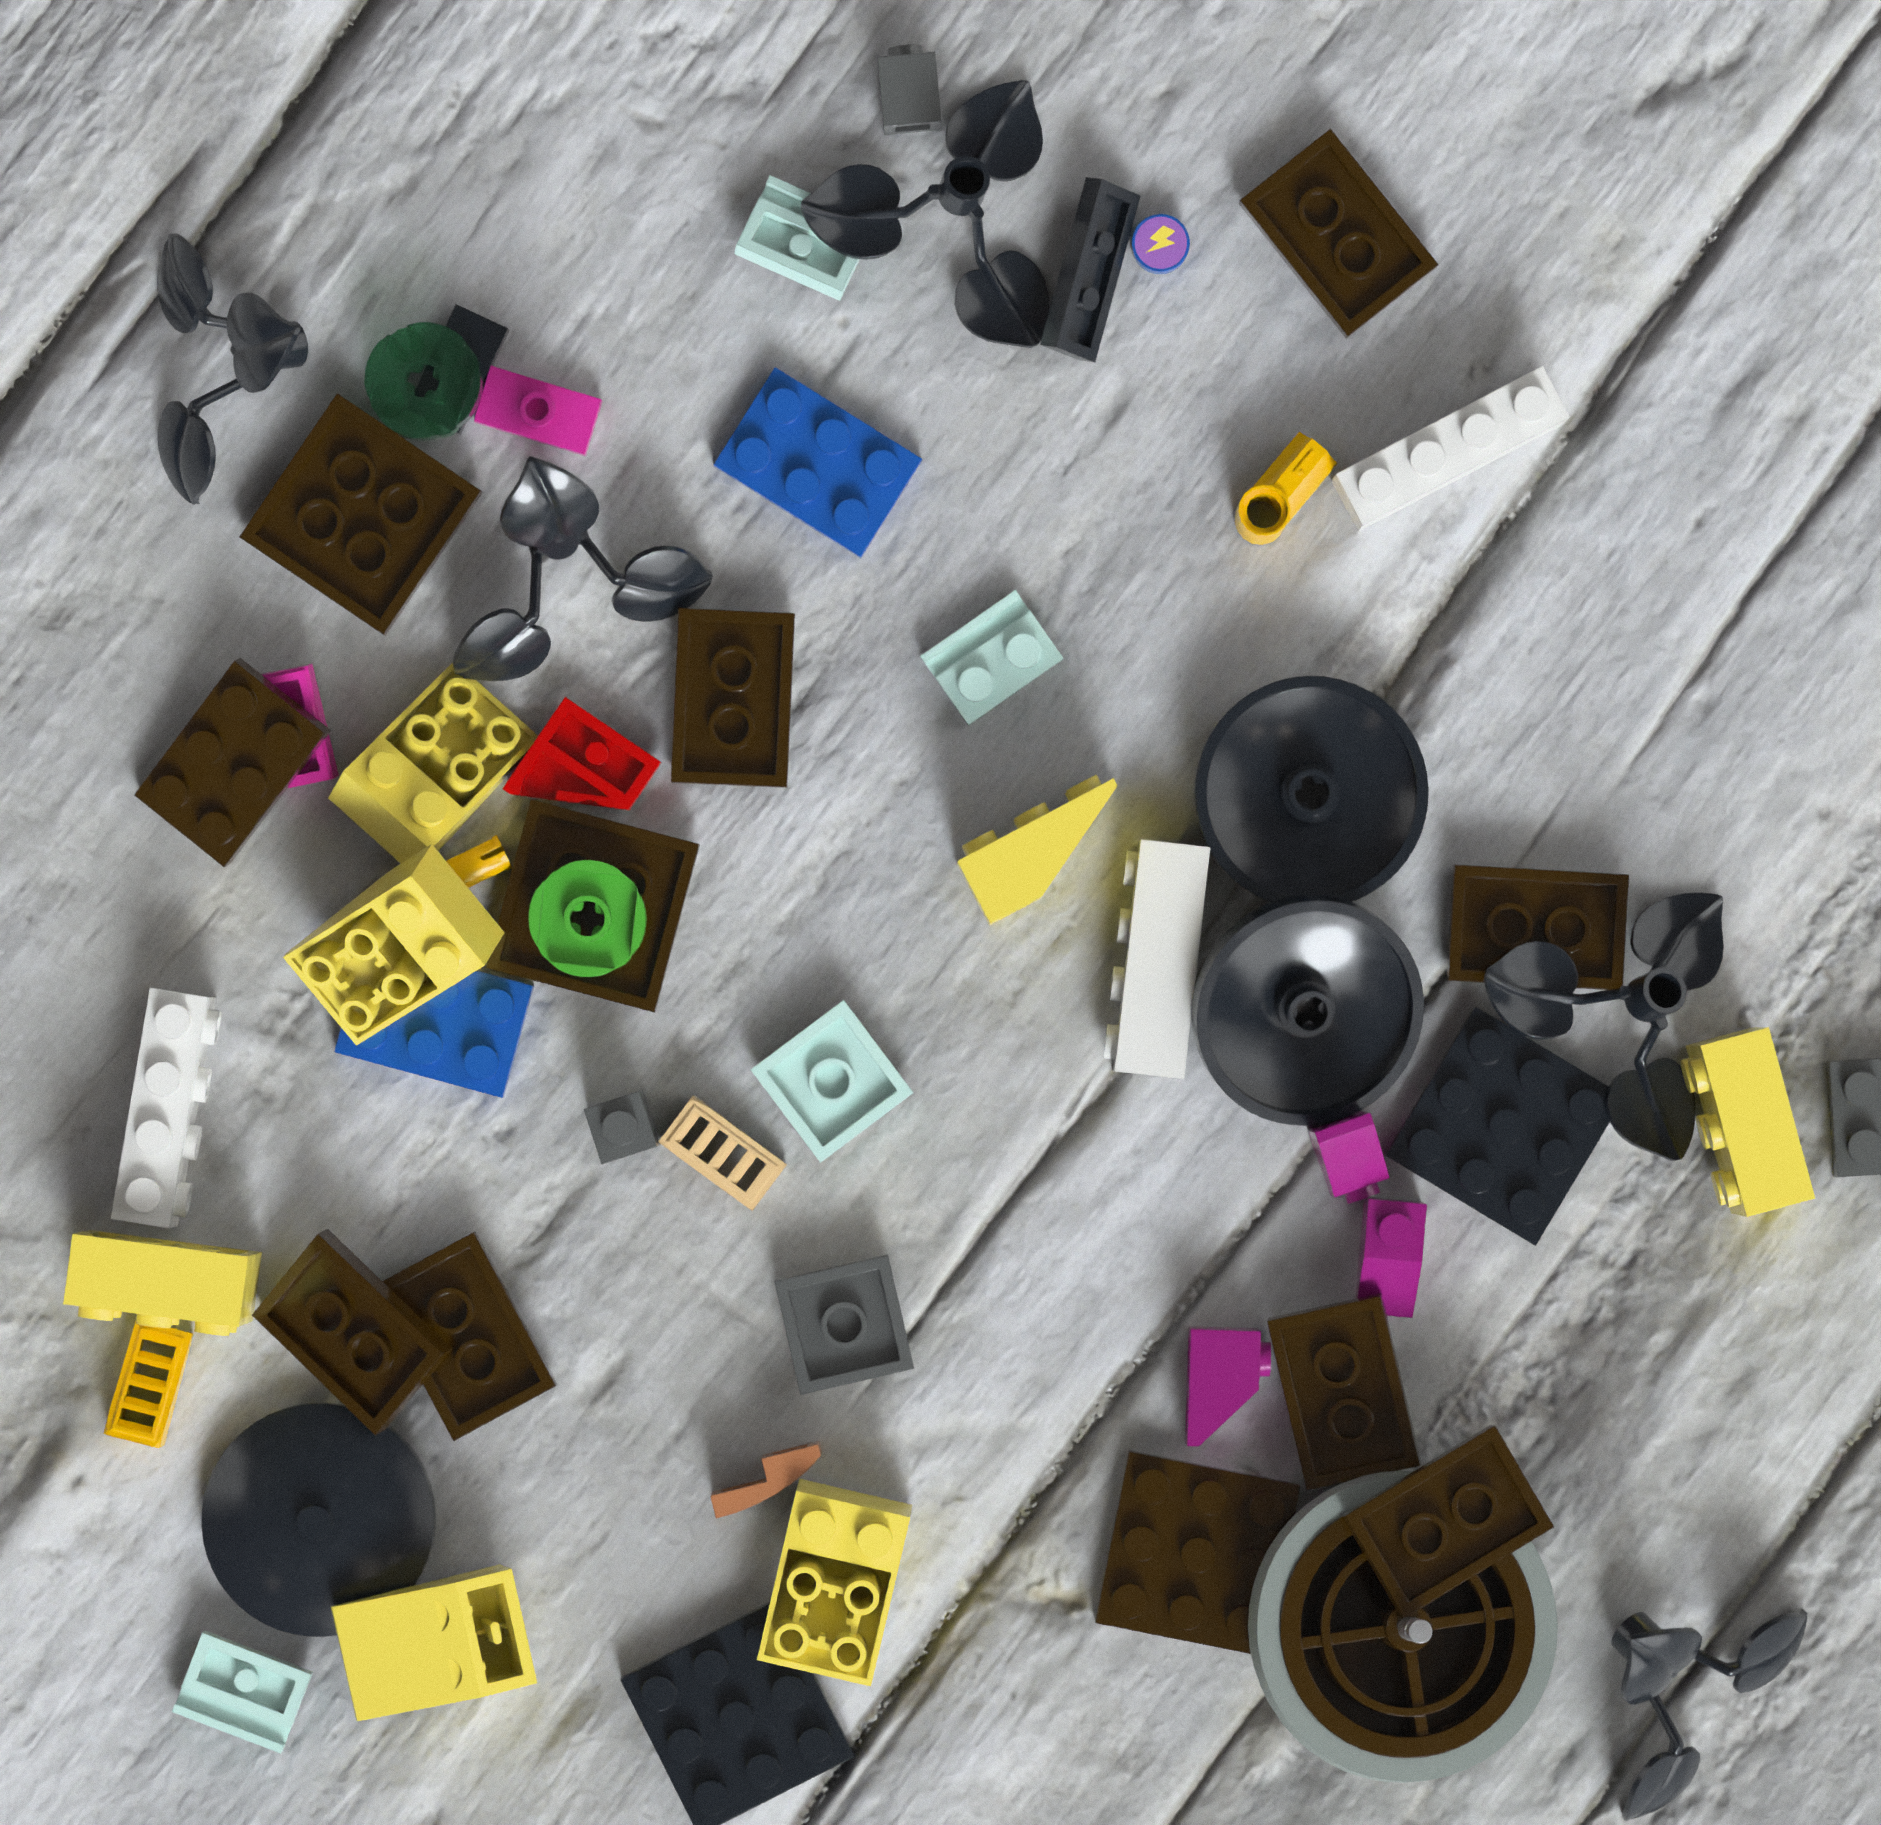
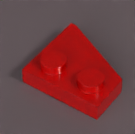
[502,697,662,811]

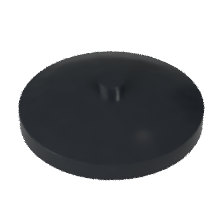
[1194,676,1429,902]
[1192,895,1424,1126]
[201,1402,436,1637]

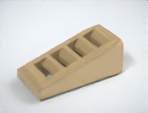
[659,1095,787,1211]

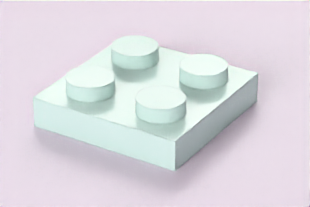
[751,1000,914,1163]

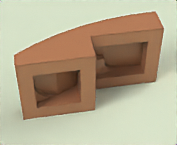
[710,1441,822,1519]

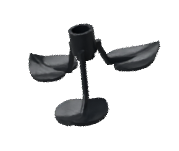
[801,80,1049,348]
[157,233,308,505]
[453,456,713,681]
[1484,893,1724,1161]
[1611,1608,1807,1821]

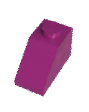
[1307,1111,1390,1204]
[1355,1197,1427,1318]
[1185,1326,1271,1447]

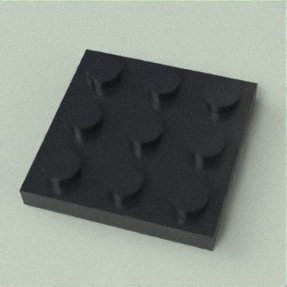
[1384,1007,1610,1246]
[620,1602,855,1825]

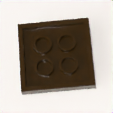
[239,393,483,636]
[486,799,700,1013]
[1095,1450,1300,1654]

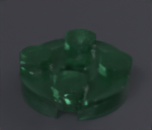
[364,322,483,441]

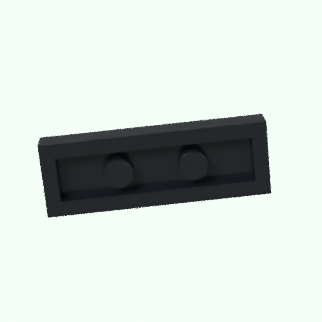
[1040,177,1141,363]

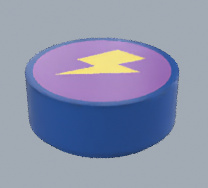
[1131,214,1190,274]

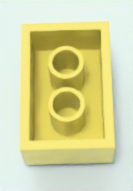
[1680,1027,1815,1217]
[63,1230,262,1336]

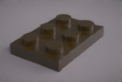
[1238,128,1439,339]
[671,608,795,788]
[134,658,331,867]
[1446,864,1629,990]
[252,1229,452,1435]
[383,1231,558,1441]
[1267,1293,1421,1490]
[1341,1425,1554,1618]

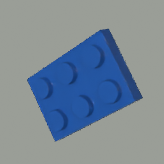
[714,367,922,559]
[334,971,534,1098]

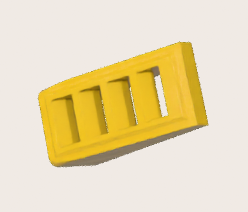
[103,1321,194,1448]

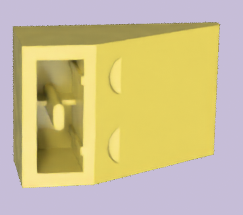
[328,662,538,863]
[957,775,1117,926]
[283,844,505,1045]
[757,1478,912,1686]
[331,1564,537,1721]

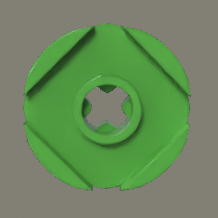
[529,860,647,977]

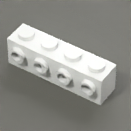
[111,988,222,1229]

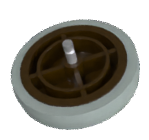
[1248,1471,1558,1783]

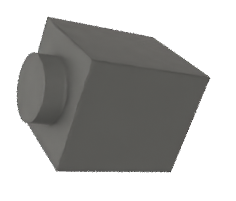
[877,44,942,135]
[584,1090,660,1165]

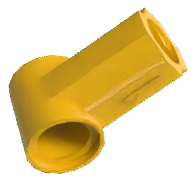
[1234,431,1337,545]

